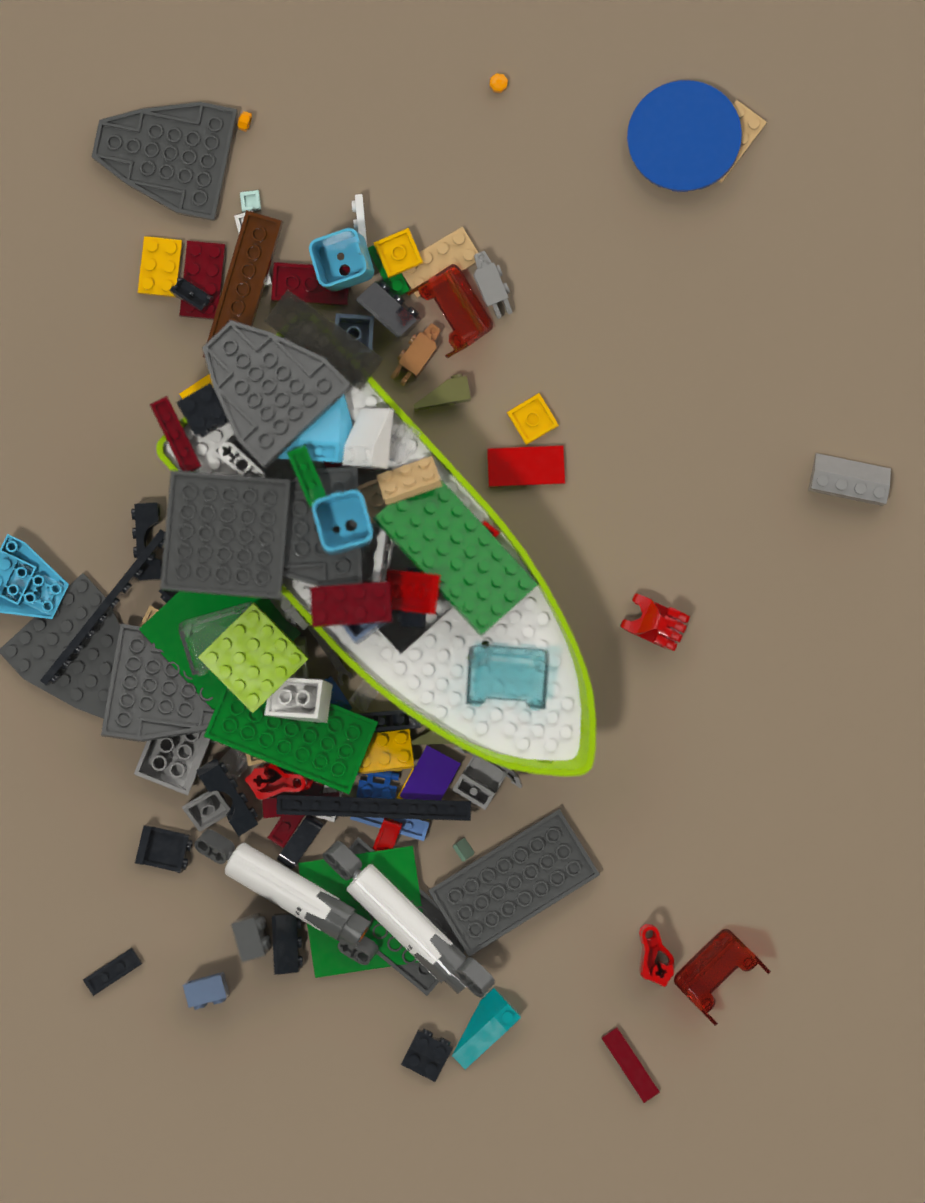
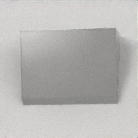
[182,791,230,832]

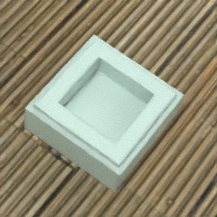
[240,190,261,212]

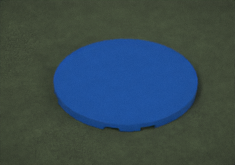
[627,80,742,192]

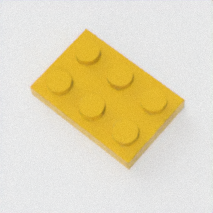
[138,236,183,298]
[357,729,414,775]

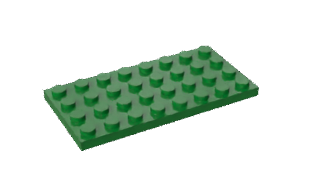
[373,478,538,637]
[204,685,378,795]

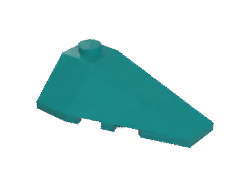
[452,988,521,1069]

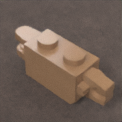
[391,323,441,386]

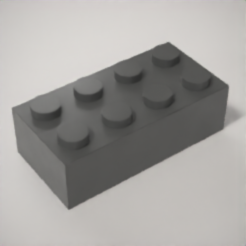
[231,913,272,962]

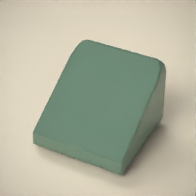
[453,838,474,862]

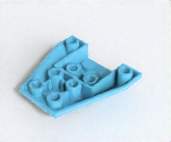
[277,395,353,462]
[0,534,69,619]

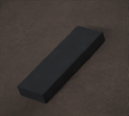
[83,948,143,996]

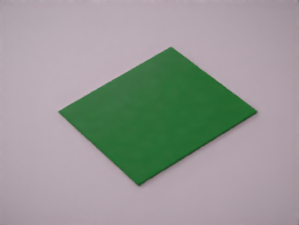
[139,591,301,709]
[298,846,423,978]

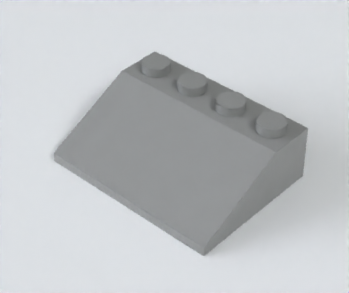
[134,731,210,795]

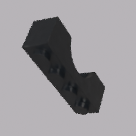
[131,502,162,582]
[196,758,258,836]

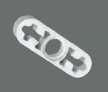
[218,442,266,478]

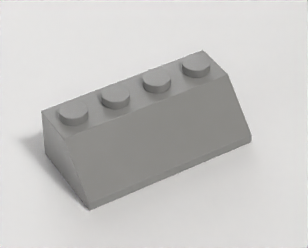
[808,453,891,506]

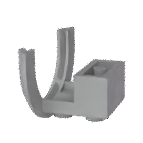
[452,745,523,810]

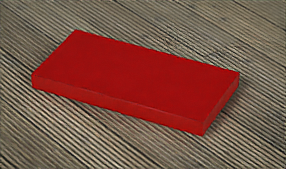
[487,445,565,487]
[386,569,440,615]

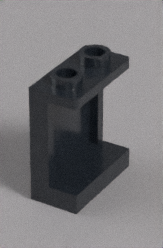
[135,825,193,873]

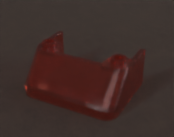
[407,264,493,358]
[674,929,771,1026]

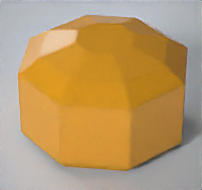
[489,73,508,93]
[237,111,252,132]

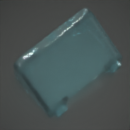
[466,645,549,710]

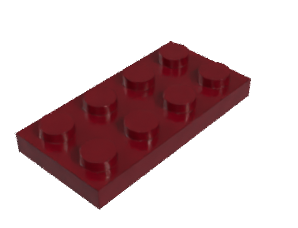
[179,240,226,320]
[271,262,350,306]
[310,581,393,628]

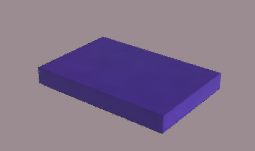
[400,745,461,800]

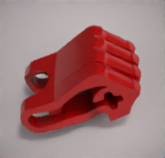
[620,593,690,651]
[245,763,314,800]
[639,924,674,987]

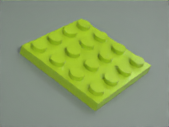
[198,603,309,713]

